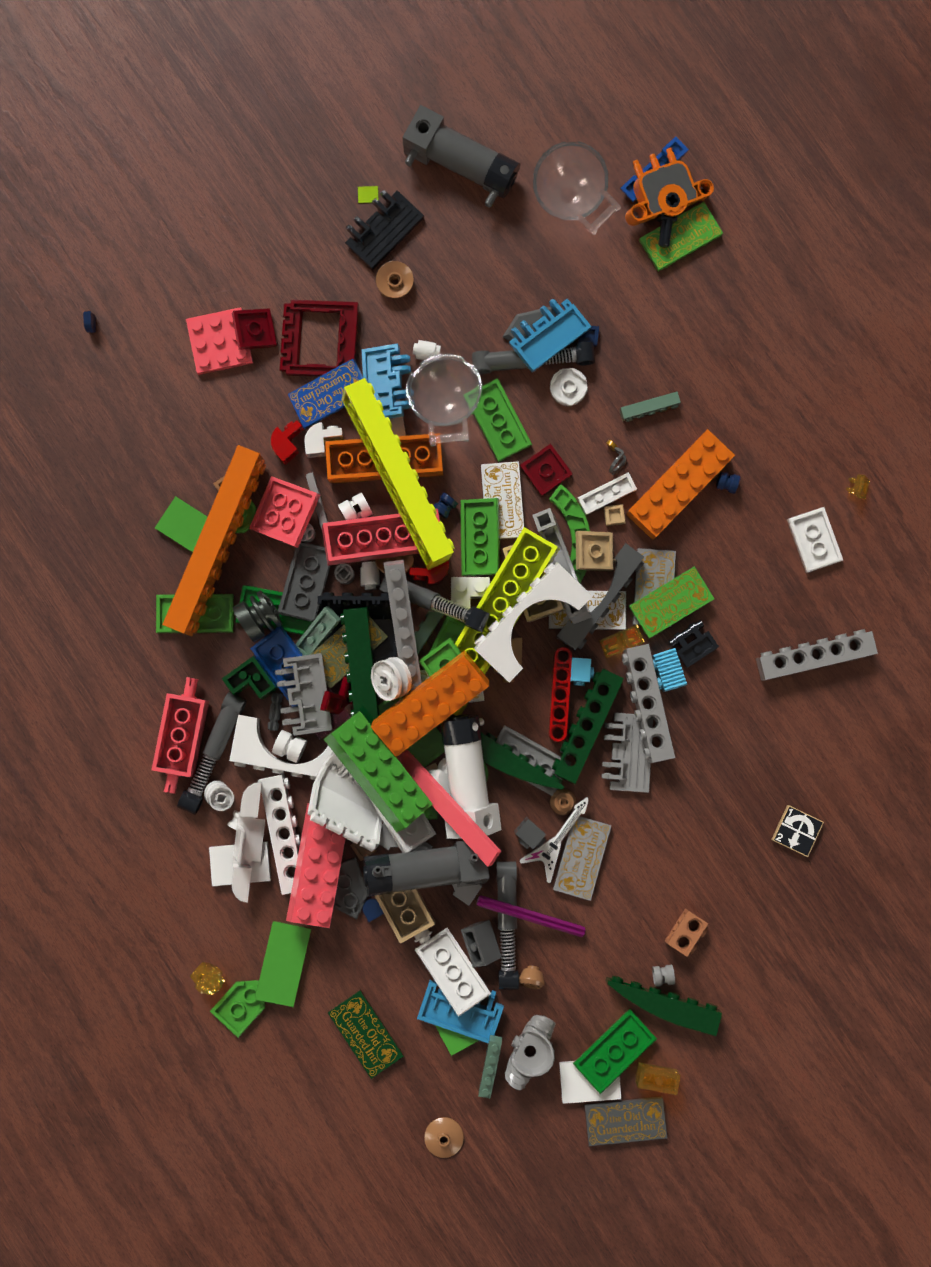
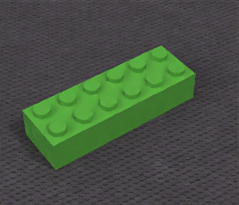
[324,711,433,832]

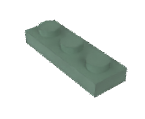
[295,606,341,655]

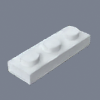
[577,472,637,515]

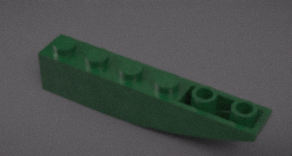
[480,727,564,790]
[605,975,722,1036]

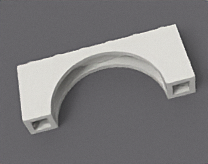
[474,562,593,683]
[229,715,333,780]

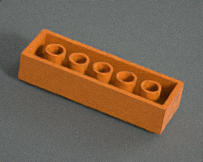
[626,429,735,540]
[325,433,443,483]
[371,650,489,757]

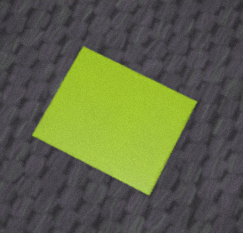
[358,186,379,203]

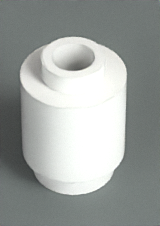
[413,340,441,362]
[360,562,380,590]

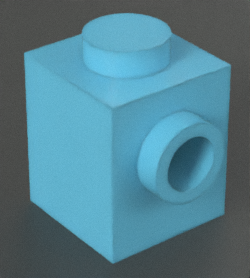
[570,658,594,686]

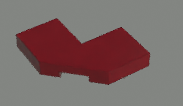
[320,677,353,715]

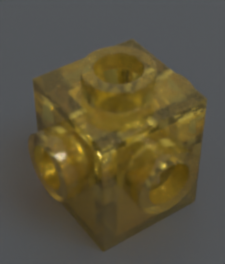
[190,962,226,995]

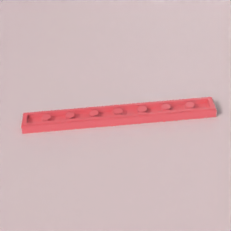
[396,749,501,867]

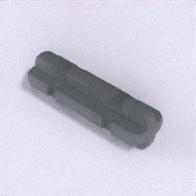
[268,693,283,731]

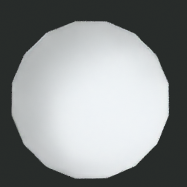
[550,368,587,406]

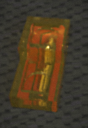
[599,625,644,658]

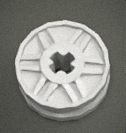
[371,657,412,701]

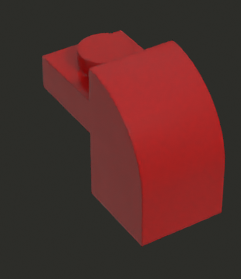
[271,420,304,465]
[410,559,450,586]

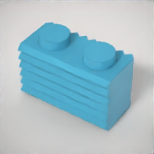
[652,648,687,692]

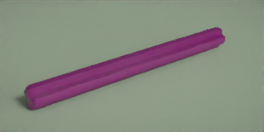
[477,895,586,937]

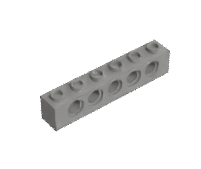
[756,629,878,681]
[622,644,675,763]

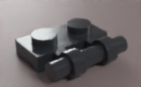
[668,620,719,668]

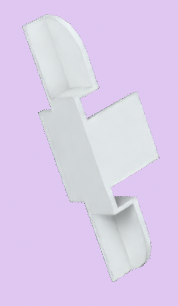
[232,780,265,903]

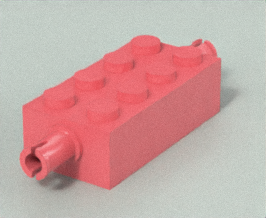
[152,677,209,794]

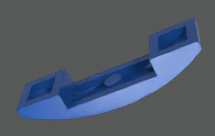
[620,136,689,202]

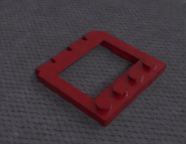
[279,300,359,377]

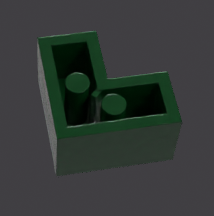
[222,656,278,699]

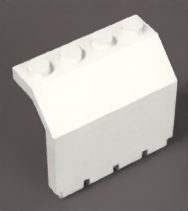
[307,752,382,852]

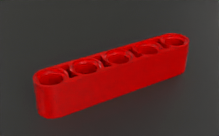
[548,647,572,742]

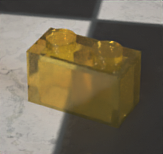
[635,1062,681,1095]

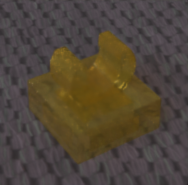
[846,474,870,499]

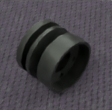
[232,590,283,642]

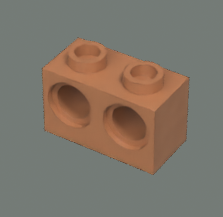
[665,908,708,957]

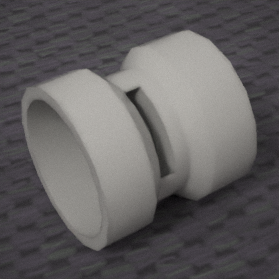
[334,564,355,585]
[652,964,675,987]

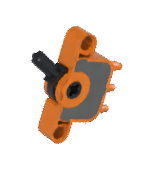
[625,148,714,248]

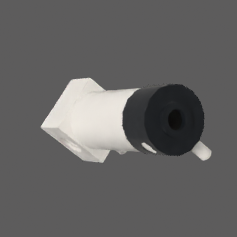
[440,714,502,839]

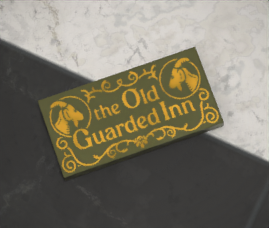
[310,616,388,688]

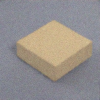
[604,504,625,526]

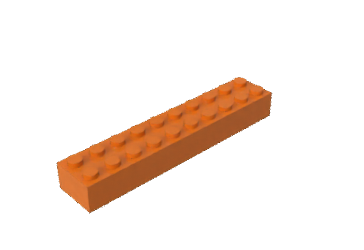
[162,445,266,637]

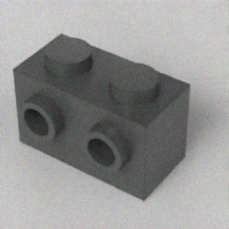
[514,816,546,849]
[461,920,502,967]

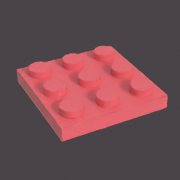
[186,307,253,375]
[249,476,320,548]

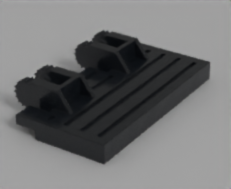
[345,190,424,270]

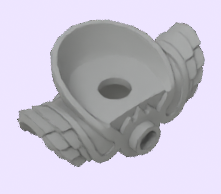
[505,1015,556,1090]

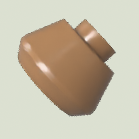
[550,789,576,815]
[519,966,545,989]

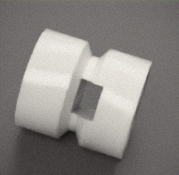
[338,492,373,520]
[272,730,307,763]
[204,781,234,811]

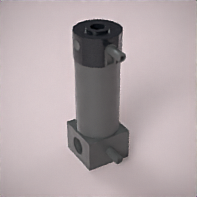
[402,105,520,207]
[363,841,489,896]

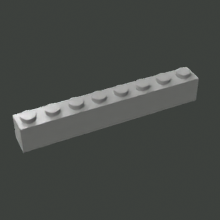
[384,560,422,696]

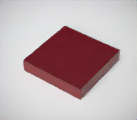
[232,308,277,350]
[520,443,573,497]

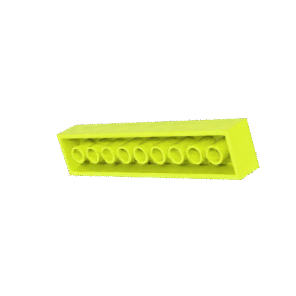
[342,378,455,570]
[453,527,560,716]

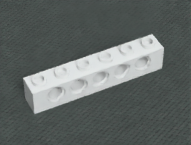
[259,774,301,895]

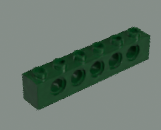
[551,669,624,784]

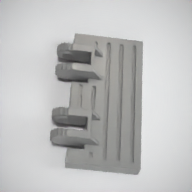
[275,653,332,736]
[602,713,653,792]

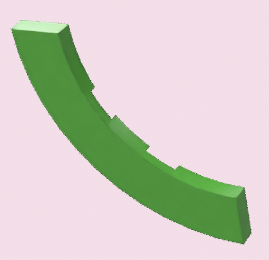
[549,484,590,583]

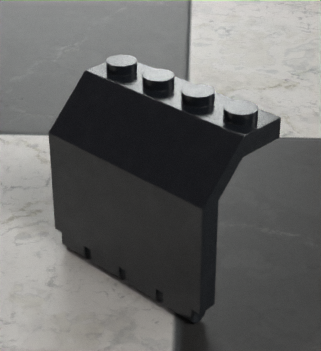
[317,592,397,664]

